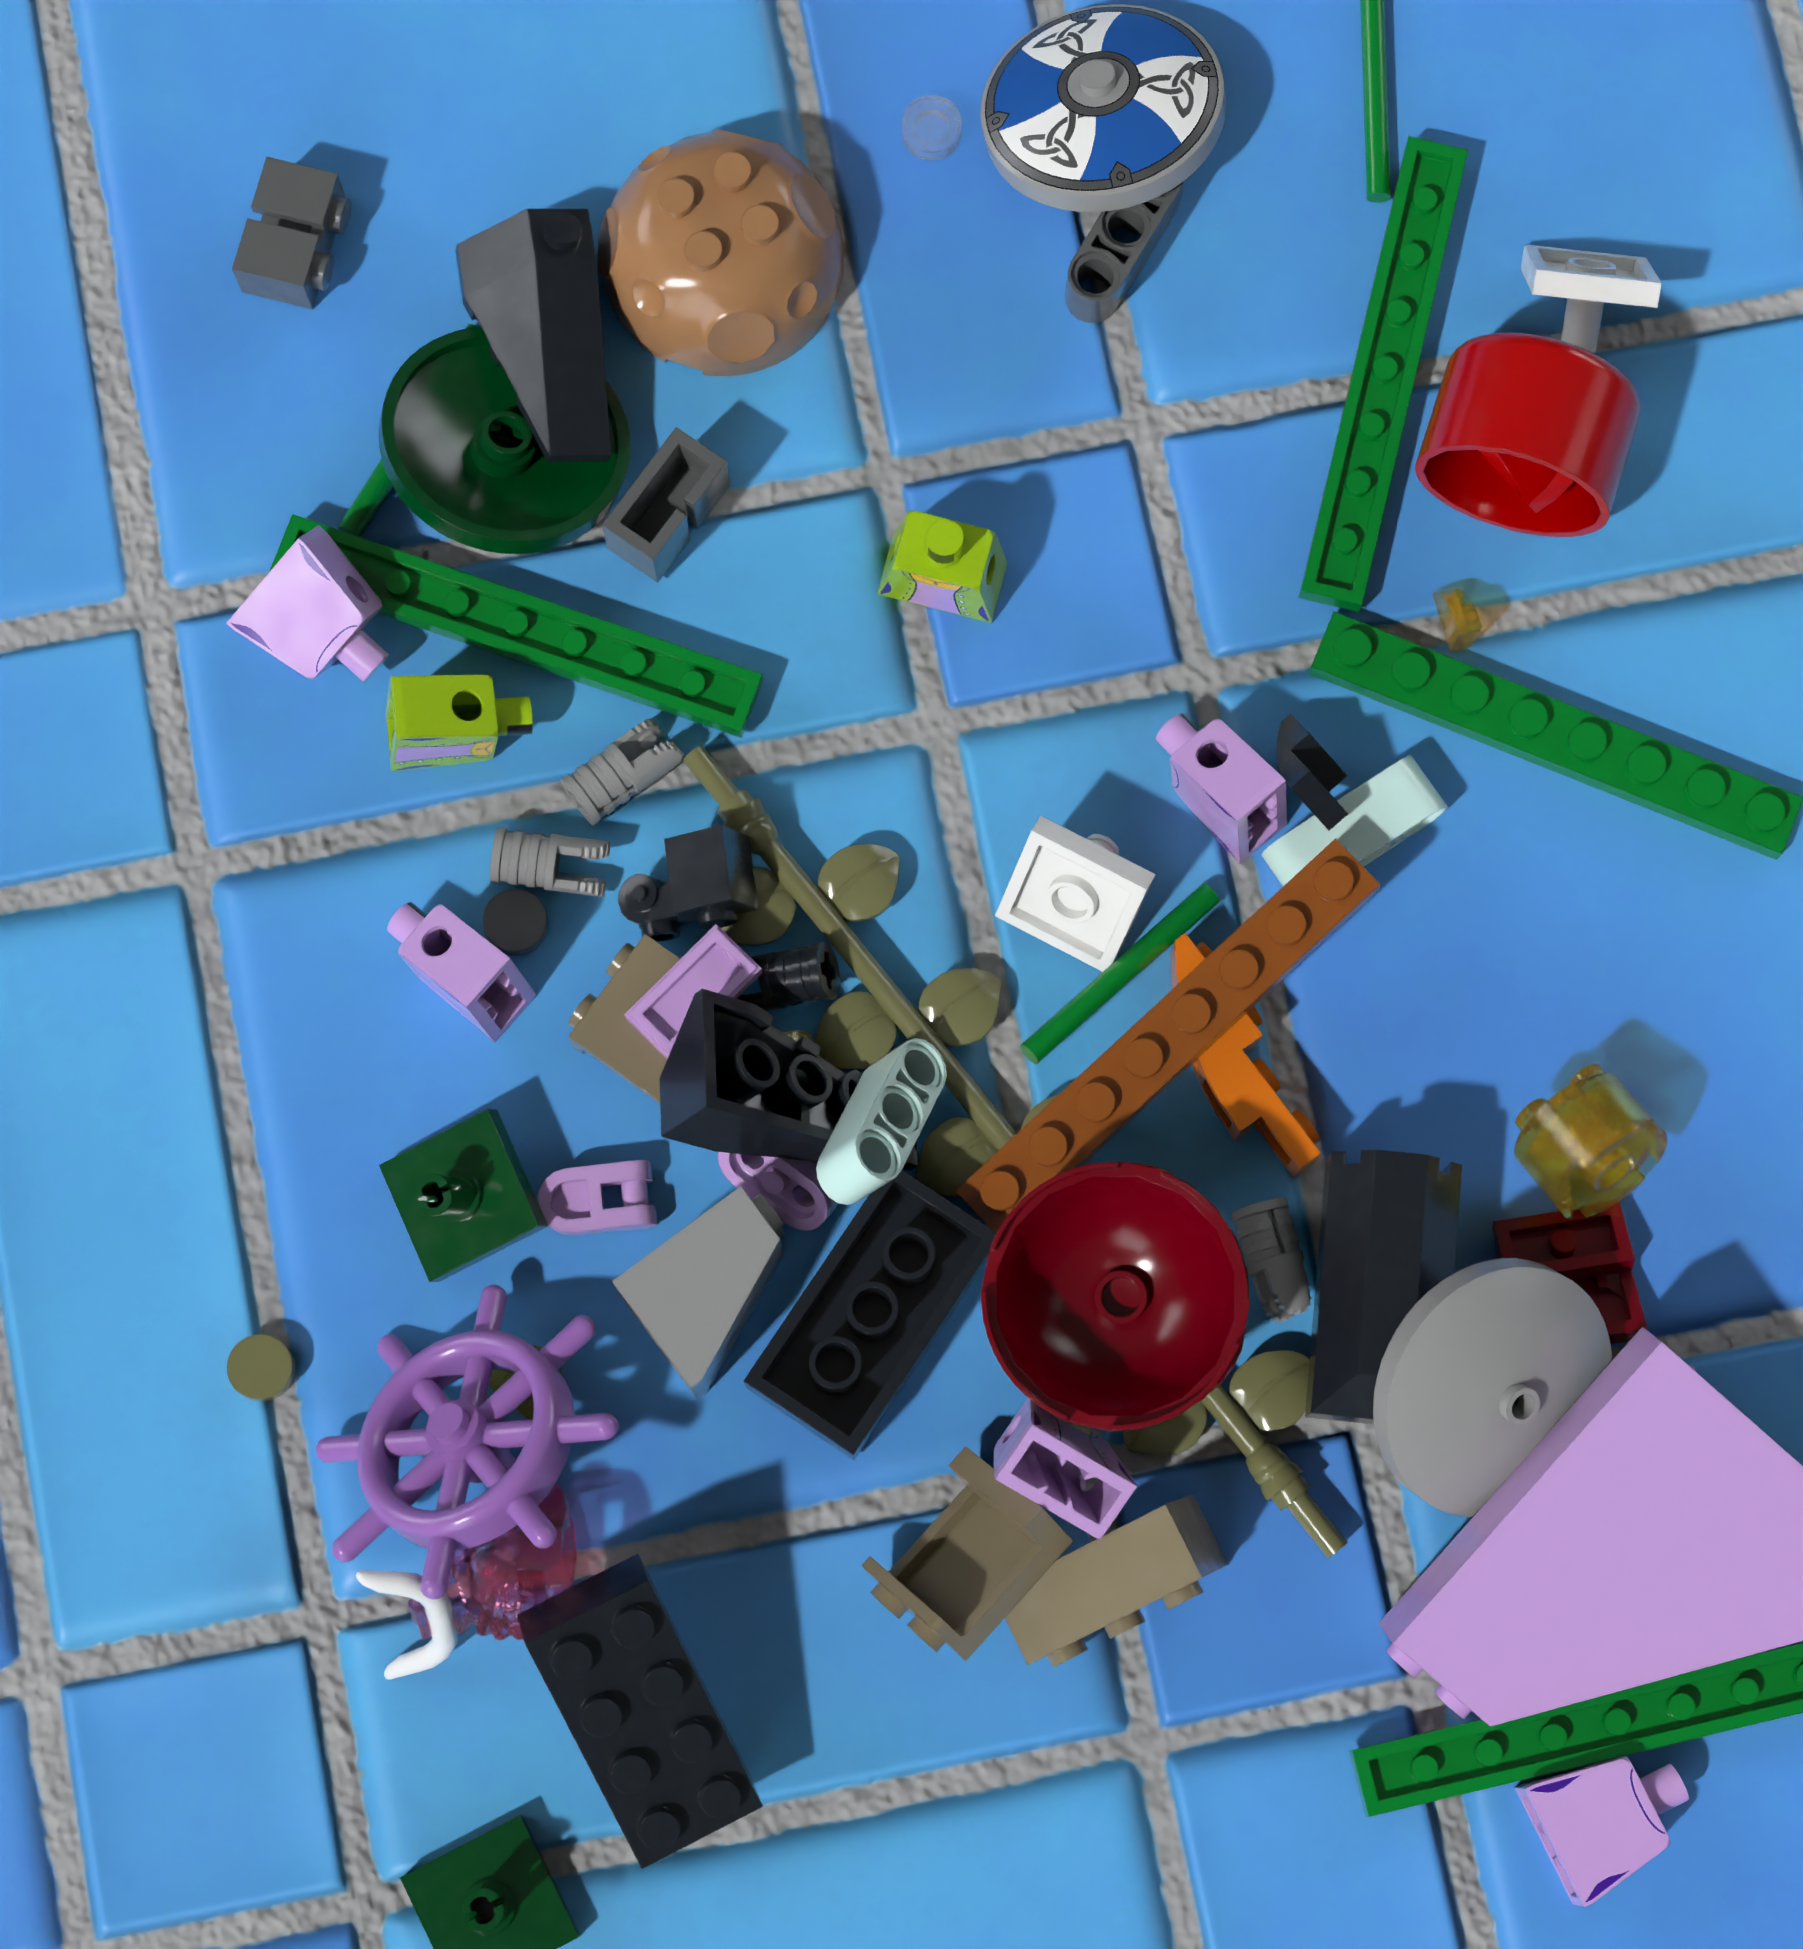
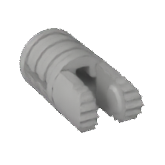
[560,718,684,826]
[490,827,611,897]
[1231,1197,1312,1323]

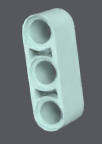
[1261,755,1448,886]
[816,1038,947,1205]

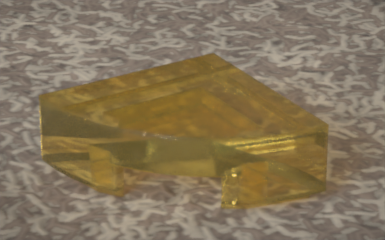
[1433,587,1482,652]

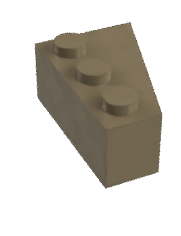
[1005,1494,1229,1668]

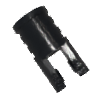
[737,942,840,1011]

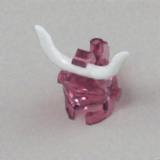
[356,1483,577,1680]

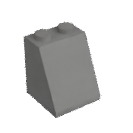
[612,1186,785,1400]

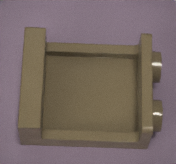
[568,934,680,1105]
[861,1446,1073,1661]

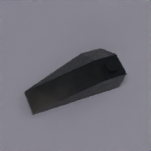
[455,209,611,463]
[660,988,918,1170]

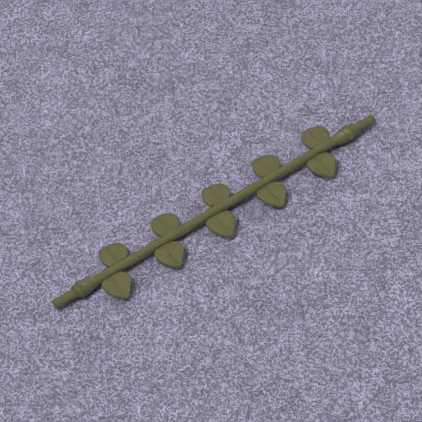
[683,745,1348,1558]

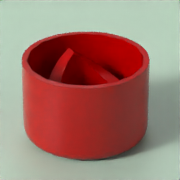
[1415,333,1641,537]

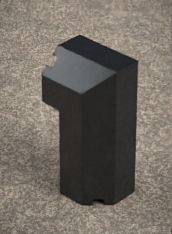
[1305,1150,1462,1424]

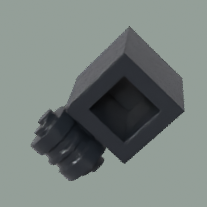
[618,825,759,942]

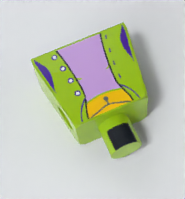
[878,511,1007,623]
[385,675,533,771]

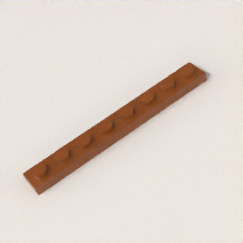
[955,838,1380,1233]

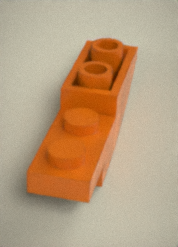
[1170,933,1321,1178]

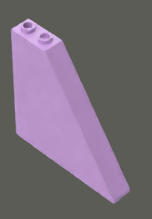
[1378,1327,1803,1727]

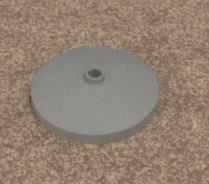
[1373,1258,1612,1517]

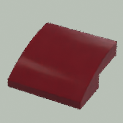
[1492,1201,1648,1344]

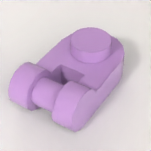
[537,1160,658,1235]

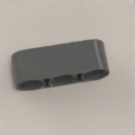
[1065,181,1184,323]

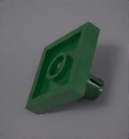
[379,1109,548,1282]
[400,1814,581,1949]

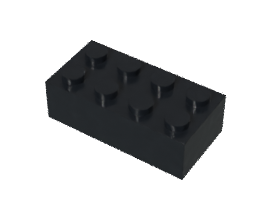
[743,1170,996,1460]
[517,1553,763,1869]

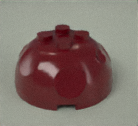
[981,1161,1250,1431]

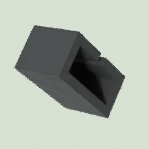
[232,156,351,310]
[602,427,730,583]

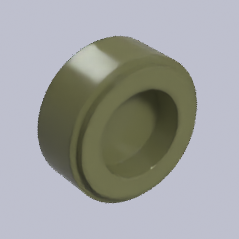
[227,1334,295,1401]

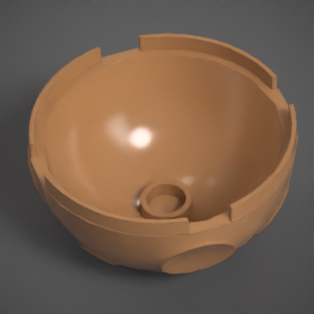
[597,129,845,376]

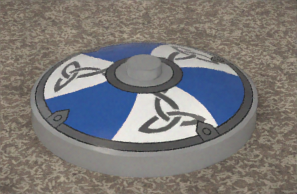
[980,4,1226,212]

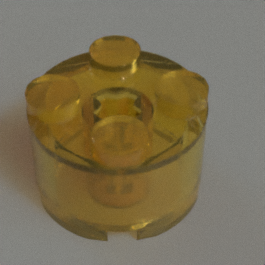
[1514,1064,1667,1219]

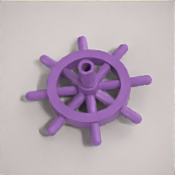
[316,1284,619,1600]

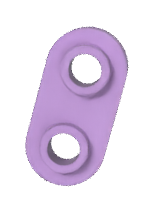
[718,1152,838,1231]

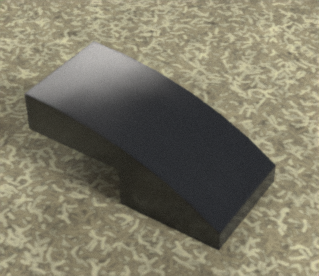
[1277,713,1348,831]

